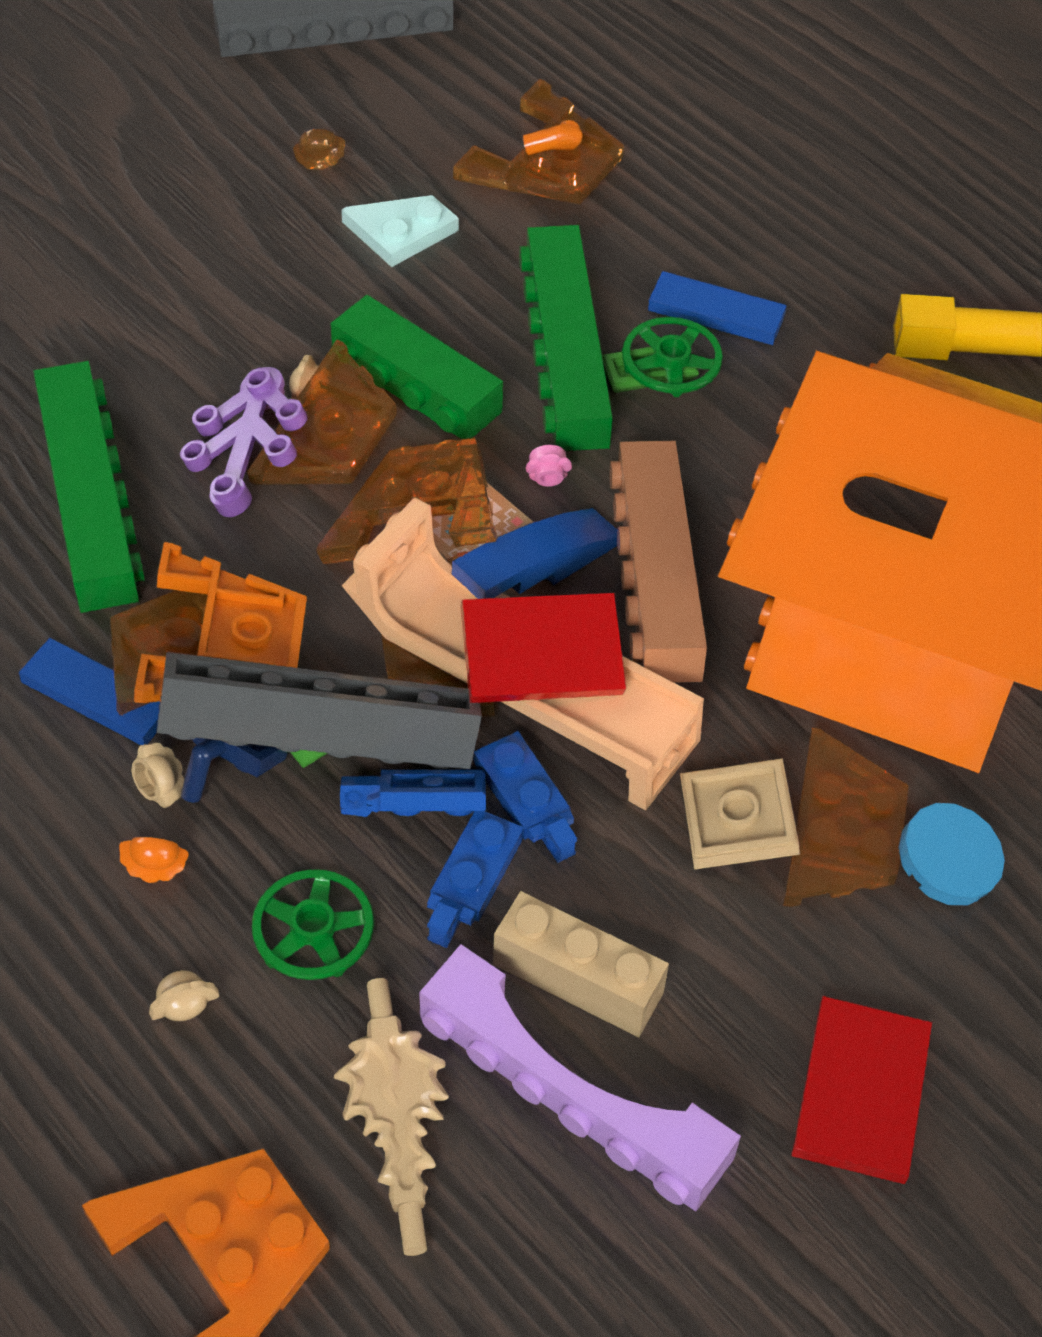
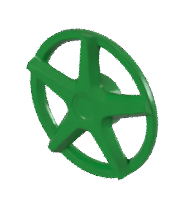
[622,317,723,397]
[252,870,374,980]

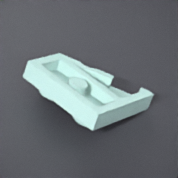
[342,195,459,267]

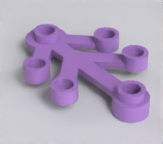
[180,367,307,517]

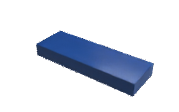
[648,271,787,345]
[19,638,160,745]

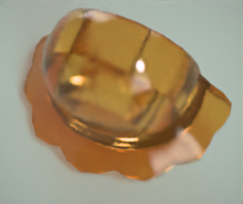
[293,129,346,170]

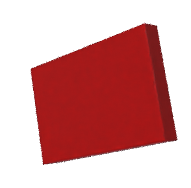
[460,593,626,703]
[791,996,932,1184]

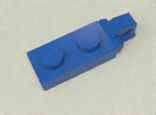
[473,731,577,863]
[340,770,486,817]
[427,811,524,948]

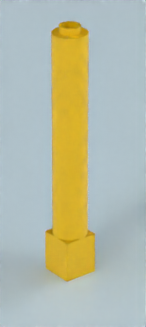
[893,294,1042,360]

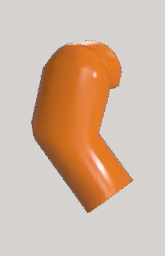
[523,120,583,156]

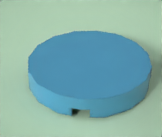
[898,803,1005,905]

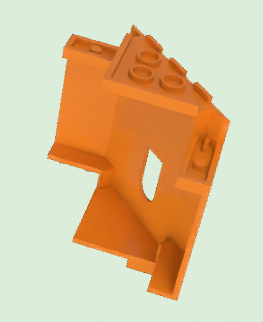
[718,350,1042,773]

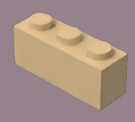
[493,891,669,1038]

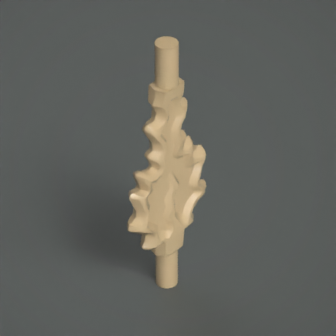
[334,978,449,1256]

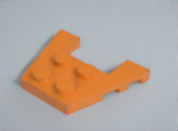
[134,542,307,703]
[82,1149,330,1337]

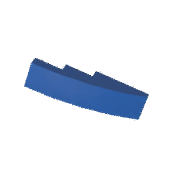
[451,508,618,599]

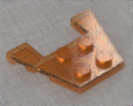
[453,79,624,204]
[316,438,497,564]

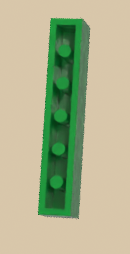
[519,225,613,451]
[33,361,145,613]

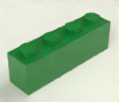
[330,295,503,443]

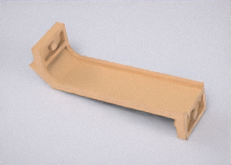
[342,497,704,811]

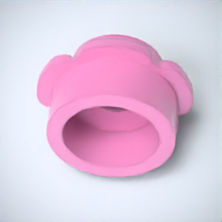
[526,445,572,487]

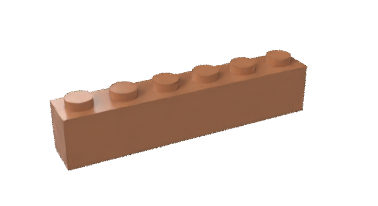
[610,441,707,683]

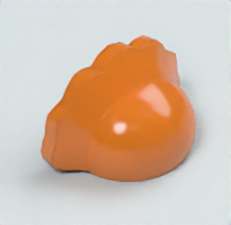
[119,837,189,883]

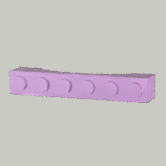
[419,944,741,1212]

